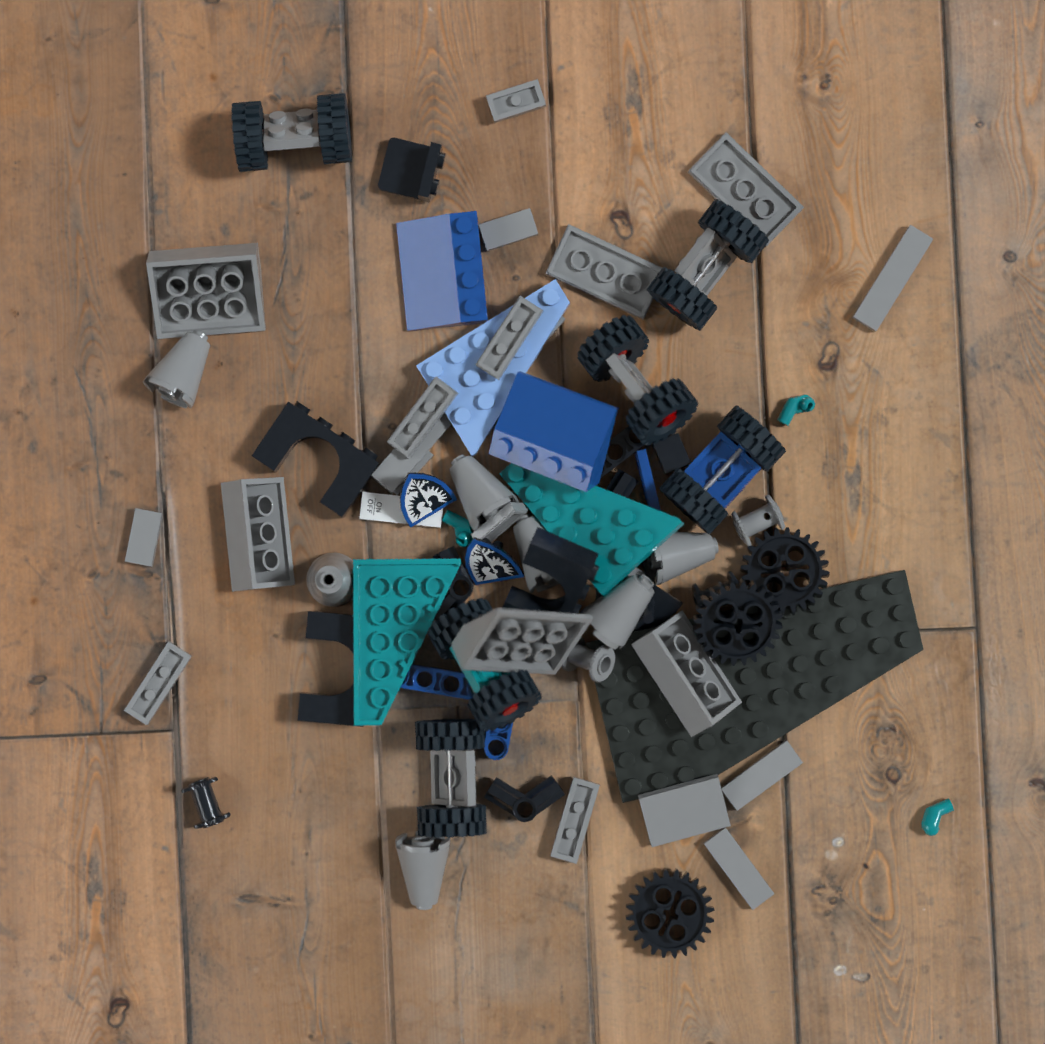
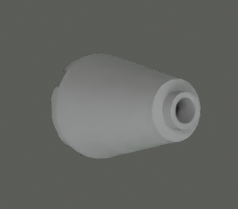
[143,330,210,409]
[449,454,519,531]
[513,514,560,593]
[642,532,719,585]
[307,552,353,607]
[580,574,655,650]
[395,831,450,910]

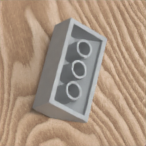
[221,477,295,592]
[631,610,742,737]

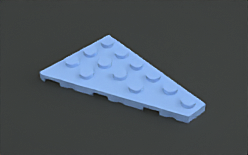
[416,279,570,456]

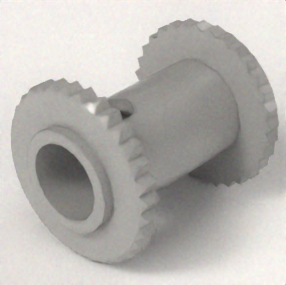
[731,495,785,546]
[561,636,615,682]

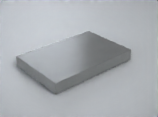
[638,774,731,847]

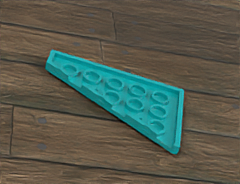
[499,463,684,596]
[353,559,461,726]

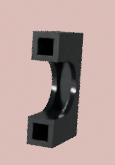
[252,401,380,518]
[502,527,599,614]
[297,611,365,727]

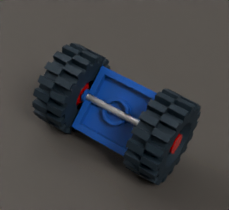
[659,405,786,535]

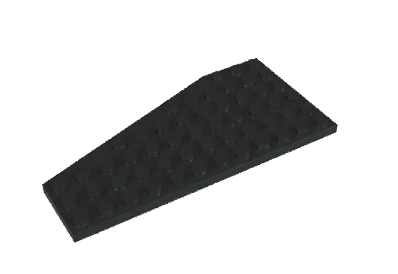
[586,570,924,803]

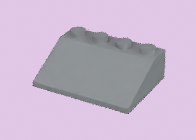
[146,243,266,339]
[451,608,593,675]

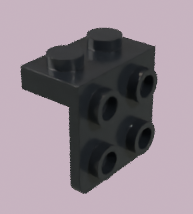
[378,137,446,203]

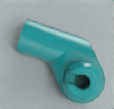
[777,395,815,426]
[442,510,473,547]
[921,798,954,836]

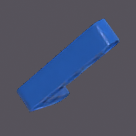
[400,664,513,760]

